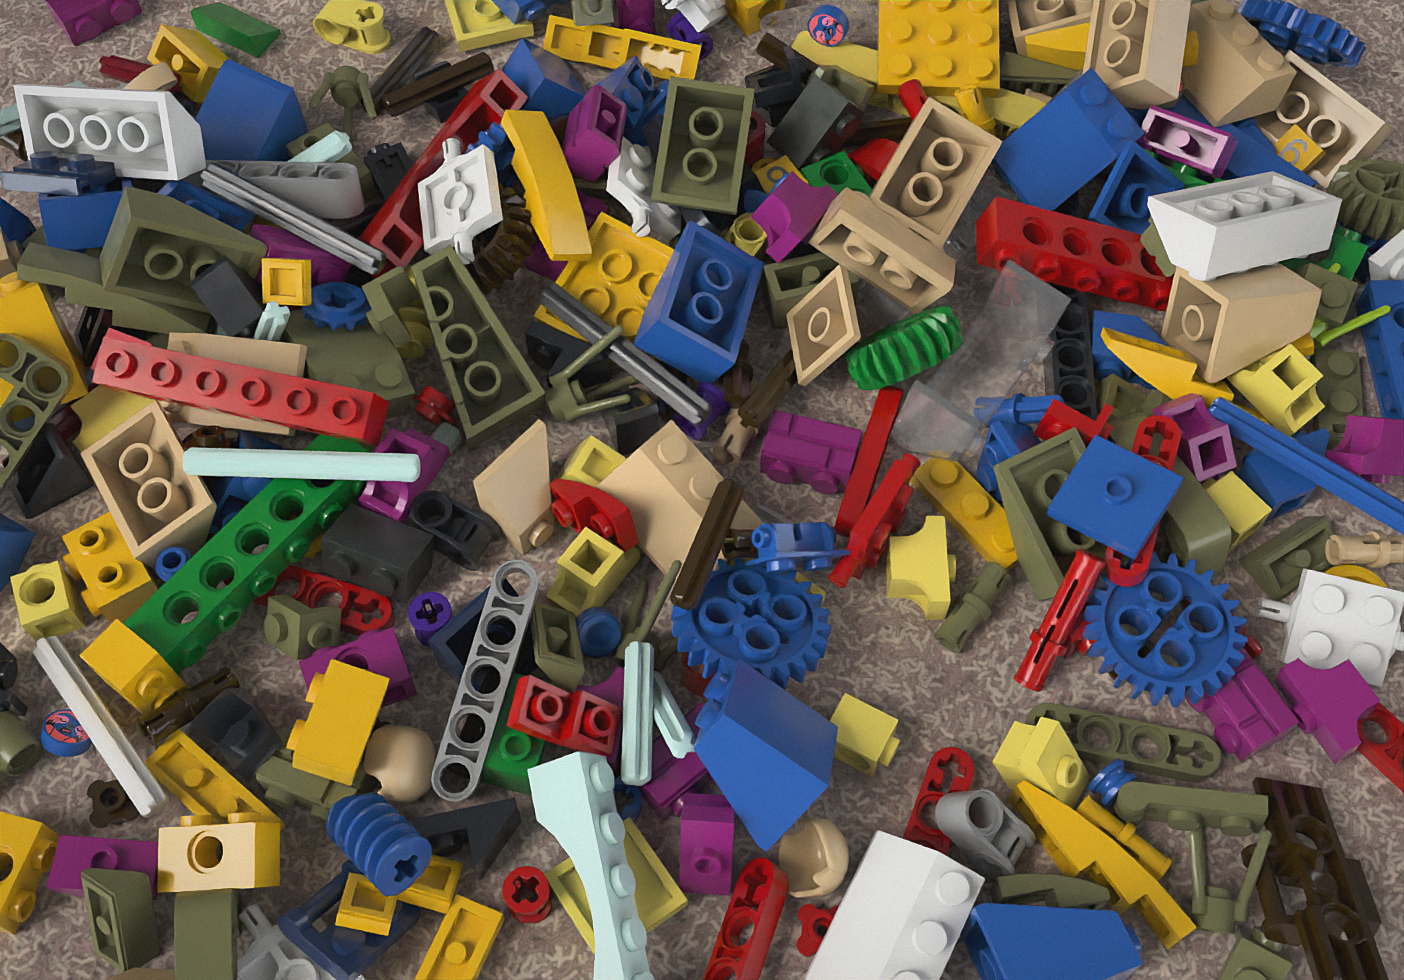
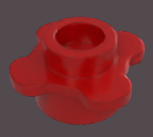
[412,385,455,425]
[796,904,839,957]

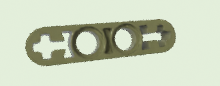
[1024,703,1221,783]

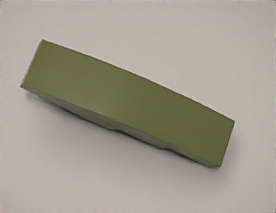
[17,242,213,334]

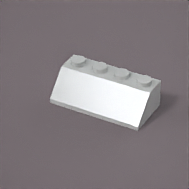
[14,84,206,181]
[1147,171,1342,281]
[803,830,985,980]

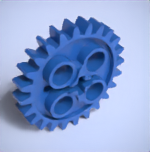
[1238,0,1366,68]
[1082,552,1248,708]
[671,558,831,690]

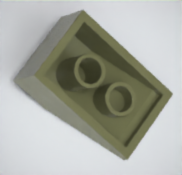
[651,76,755,215]
[99,186,268,313]
[281,304,415,435]
[993,427,1130,601]

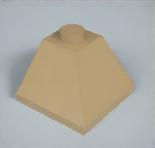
[786,264,861,386]
[473,419,555,555]

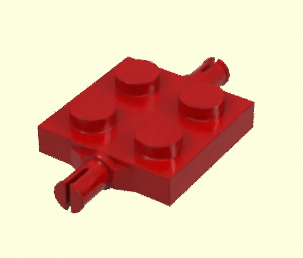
[828,453,921,588]

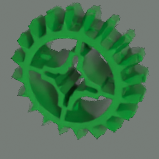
[845,306,965,391]

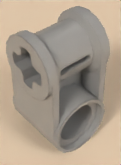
[935,789,1036,880]

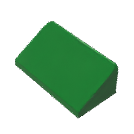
[191,2,281,58]

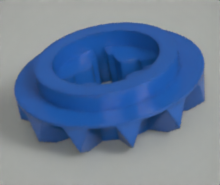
[302,282,372,331]

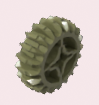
[1326,157,1404,242]

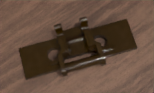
[1241,777,1389,980]

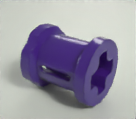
[667,12,713,60]
[672,382,731,441]
[408,592,454,649]

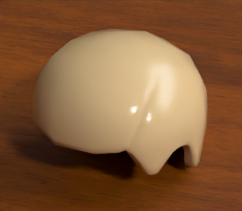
[364,725,437,804]
[778,817,849,898]

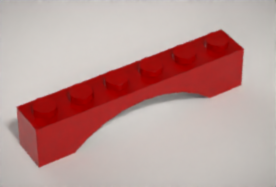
[359,68,528,279]

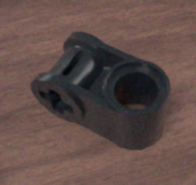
[410,490,502,571]

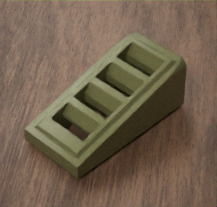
[1000,51,1083,98]

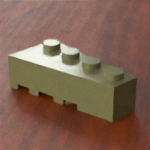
[412,244,546,450]

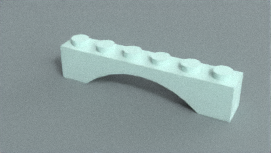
[528,751,655,980]

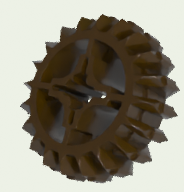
[453,183,539,295]

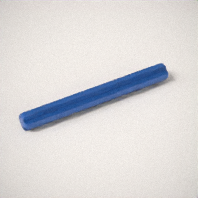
[1208,397,1404,535]

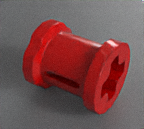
[502,866,553,924]

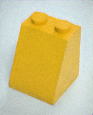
[0,272,89,423]

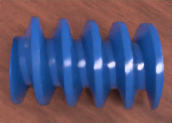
[325,792,432,896]

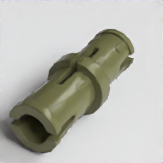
[934,562,1012,653]

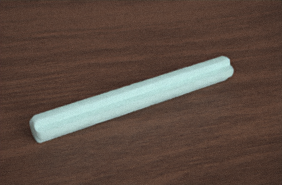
[182,447,421,482]

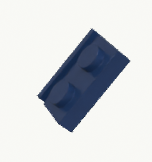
[0,151,117,196]

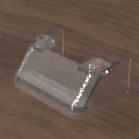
[887,260,1071,463]

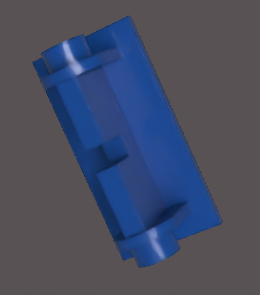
[746,522,850,574]

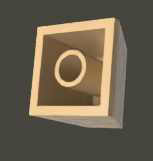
[1160,262,1322,383]

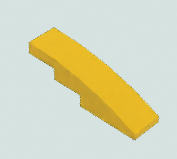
[543,15,701,81]
[1025,22,1199,71]
[501,109,593,261]
[1100,327,1270,424]
[1008,780,1197,950]

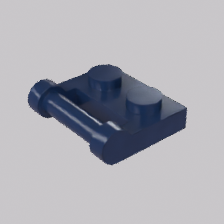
[278,859,421,980]

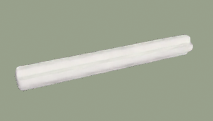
[33,636,169,818]

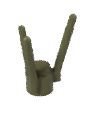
[308,65,377,143]
[544,325,638,422]
[614,560,682,672]
[1188,826,1272,934]

